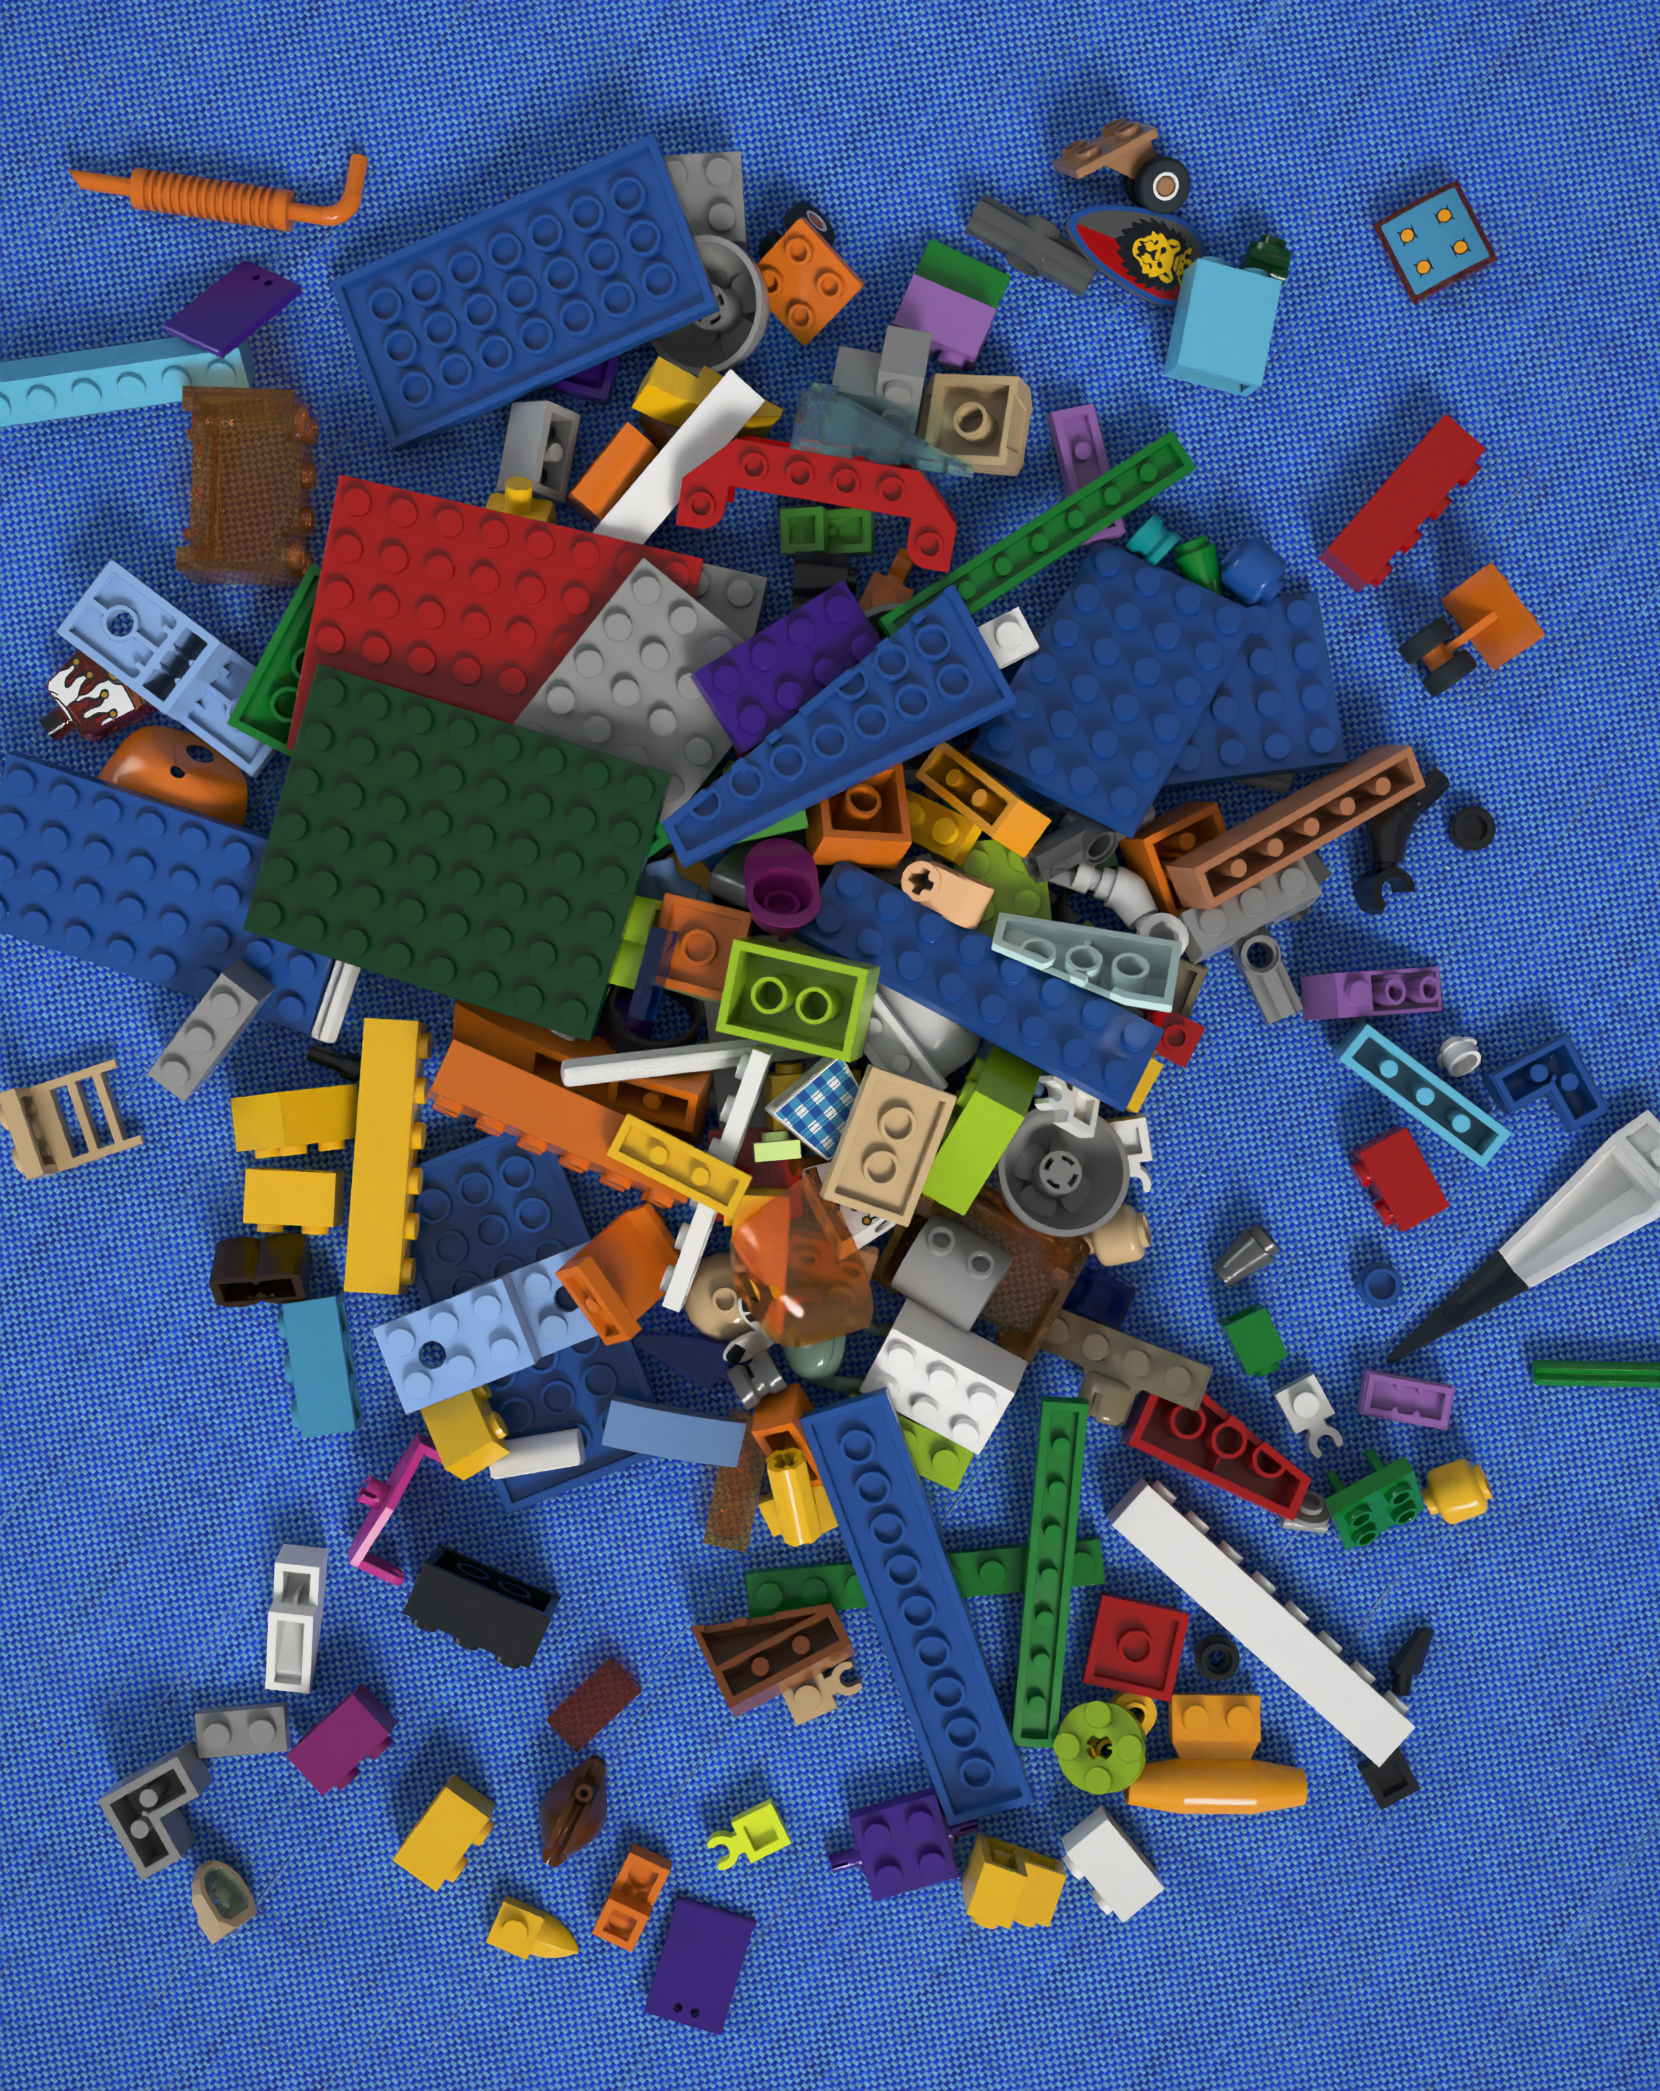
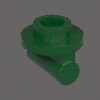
[1240,235,1293,286]

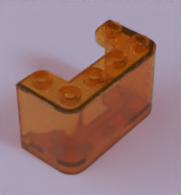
[176,386,319,587]

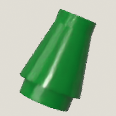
[1173,534,1225,596]

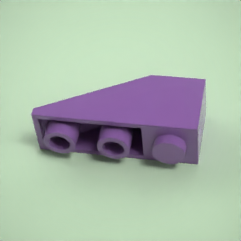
[1300,967,1442,1021]

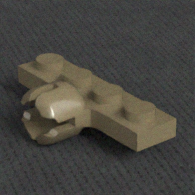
[1031,1303,1213,1426]

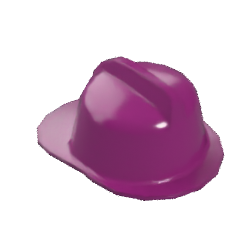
[743,838,821,943]

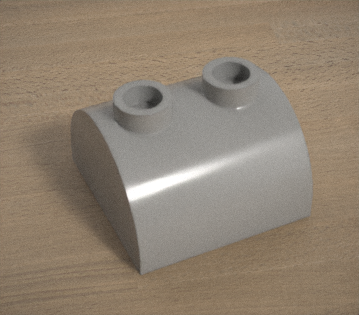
[891,1209,1015,1334]

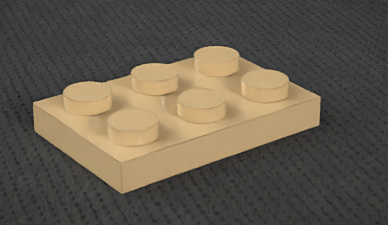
[819,1064,957,1227]

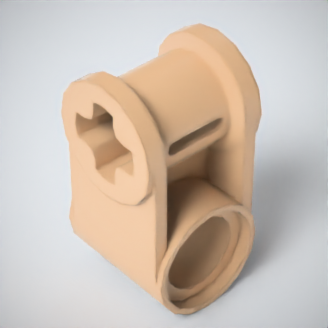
[901,861,995,930]

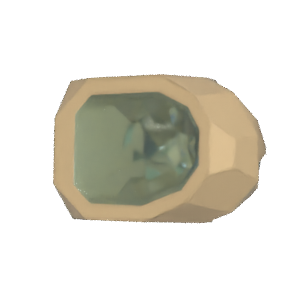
[191,1860,258,1945]

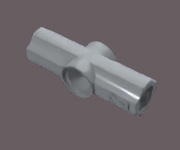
[1230,925,1304,1025]

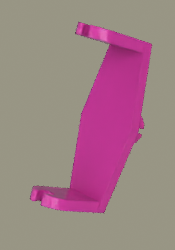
[347,1433,442,1586]

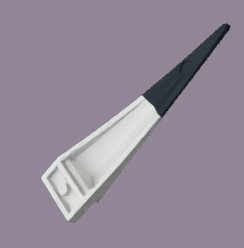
[1387,1110,1660,1364]

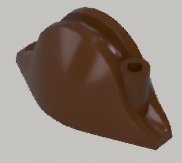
[539,1755,607,1868]

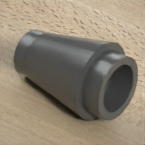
[1212,1223,1281,1287]

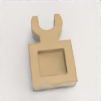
[782,1657,863,1726]

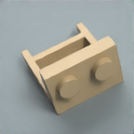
[0,1059,145,1180]

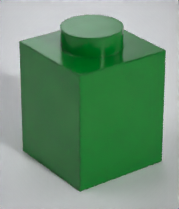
[1218,1303,1289,1377]

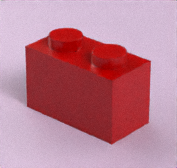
[1349,1126,1450,1232]

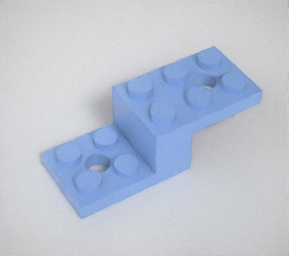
[56,559,277,779]
[372,1240,598,1415]

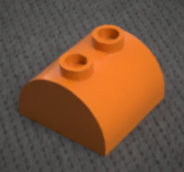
[565,421,660,526]

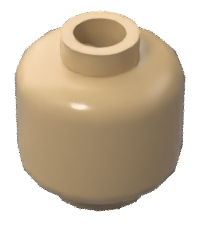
[1083,1204,1152,1266]

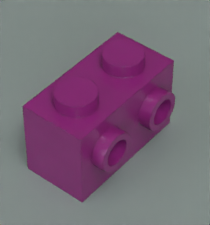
[286,1683,398,1796]

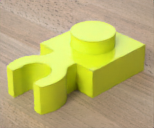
[707,1798,791,1870]

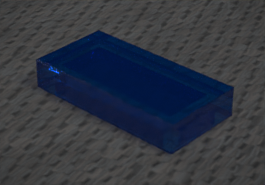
[628,926,679,1021]

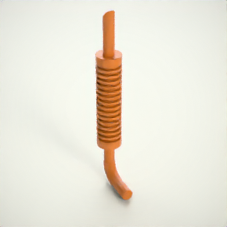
[67,154,368,232]

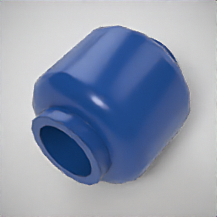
[1219,538,1286,605]

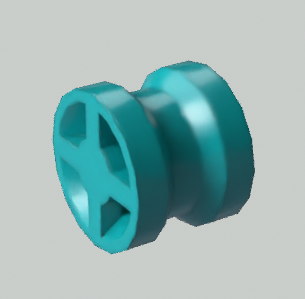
[1125,513,1182,568]

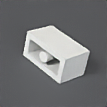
[1061,1805,1165,1923]

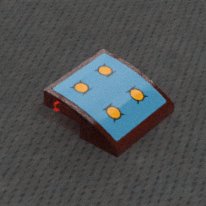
[1373,180,1498,306]

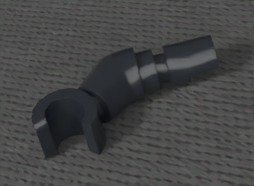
[1355,767,1450,915]

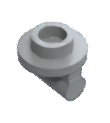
[1280,1490,1330,1534]

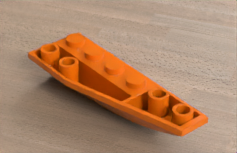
[452,1000,714,1147]

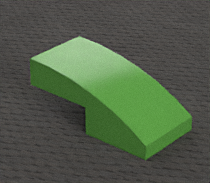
[780,506,875,556]

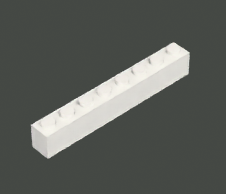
[1106,1477,1415,1767]

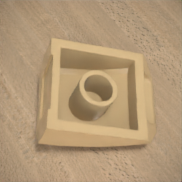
[914,373,1033,476]

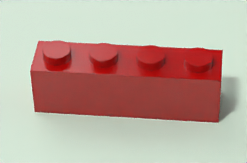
[1318,414,1486,593]

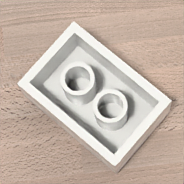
[859,1298,1028,1455]

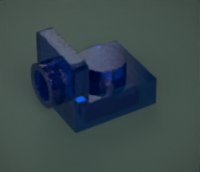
[1056,1263,1136,1330]

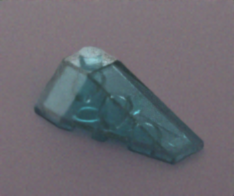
[790,381,974,478]

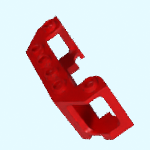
[676,434,957,573]

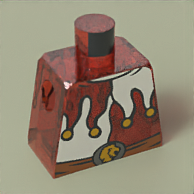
[40,650,158,742]

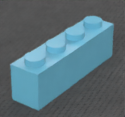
[1332,1018,1512,1168]

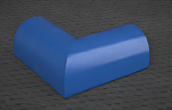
[1484,1032,1610,1132]

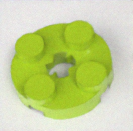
[1053,1701,1147,1795]

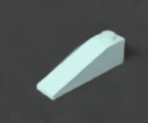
[991,912,1183,1013]

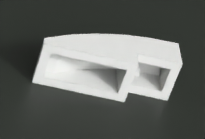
[265,1544,328,1694]

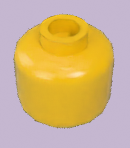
[1421,1458,1493,1525]

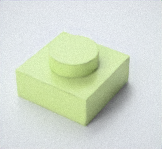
[752,1130,801,1162]

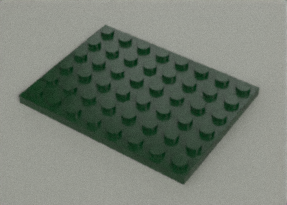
[243,663,673,1042]

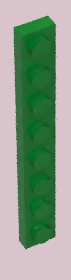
[877,430,1196,638]
[1011,1396,1089,1748]
[745,1536,1105,1619]

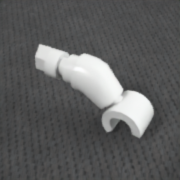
[1048,860,1189,957]

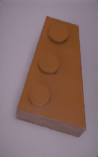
[691,1603,856,1718]

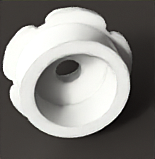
[1437,1036,1481,1077]

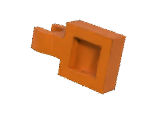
[858,547,914,612]

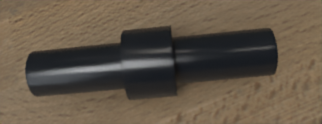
[306,1044,361,1082]

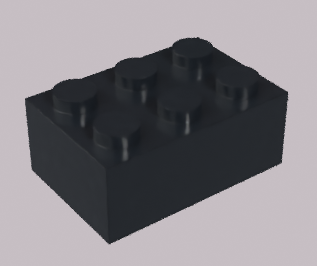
[402,1544,561,1669]

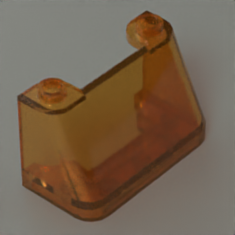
[871,1183,1091,1366]

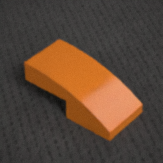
[591,1843,673,1952]

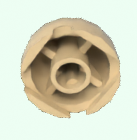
[684,1251,758,1340]

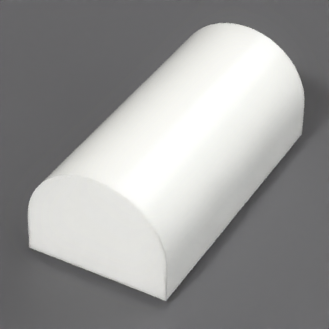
[489,1428,586,1480]

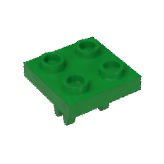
[1325,1448,1424,1551]

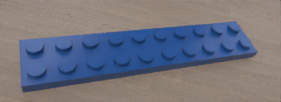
[799,1387,1034,1826]

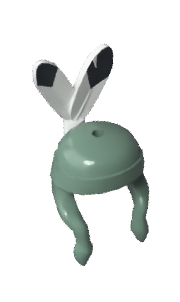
[723,1295,893,1392]

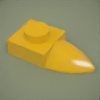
[486,1895,579,1960]

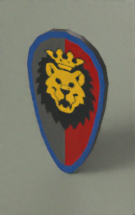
[1066,204,1208,308]

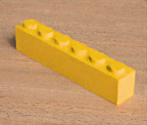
[344,1018,433,1295]

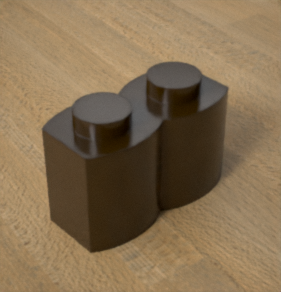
[209,1233,312,1307]

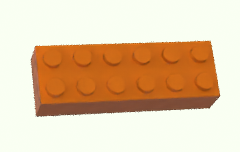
[427,1039,706,1210]

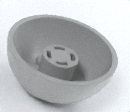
[651,235,770,375]
[996,1108,1130,1237]

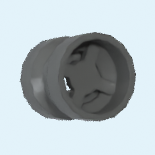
[726,1348,788,1411]

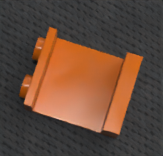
[555,1202,681,1346]

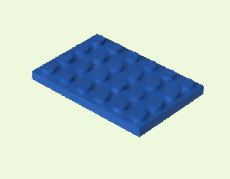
[970,540,1259,839]

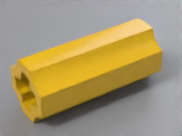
[766,1447,822,1547]

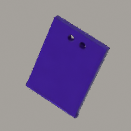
[163,260,302,358]
[644,1896,756,2035]

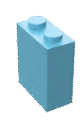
[1163,256,1282,397]

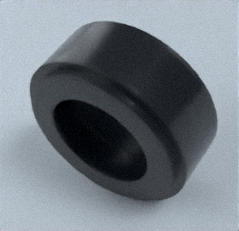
[1447,806,1496,852]

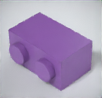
[892,274,996,372]

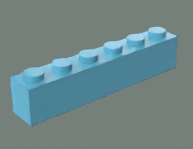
[0,337,256,427]

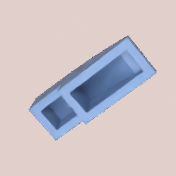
[601,1395,747,1468]

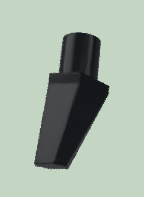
[1387,1628,1435,1696]

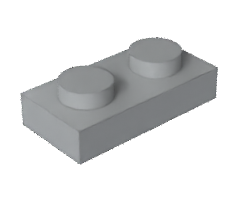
[195,1702,291,1759]

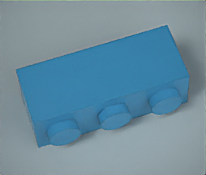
[278,1292,364,1438]

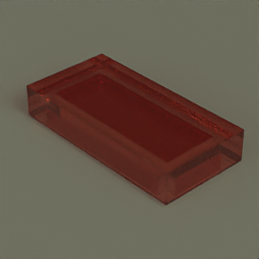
[546,1655,643,1753]

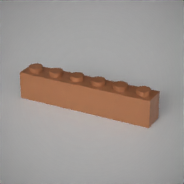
[1166,745,1426,910]

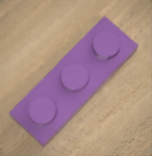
[1047,403,1126,546]

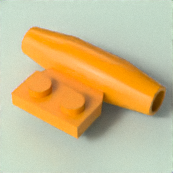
[1123,1692,1307,1815]

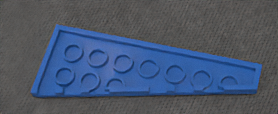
[662,585,1017,869]

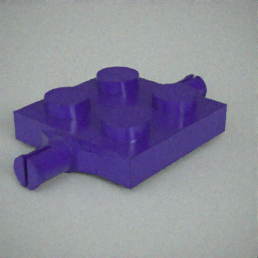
[828,1787,979,1901]

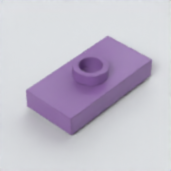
[1356,1368,1455,1430]

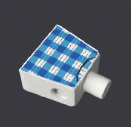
[764,1056,859,1161]

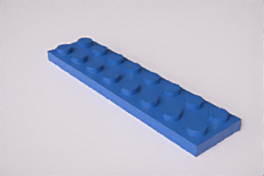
[795,862,1164,1112]

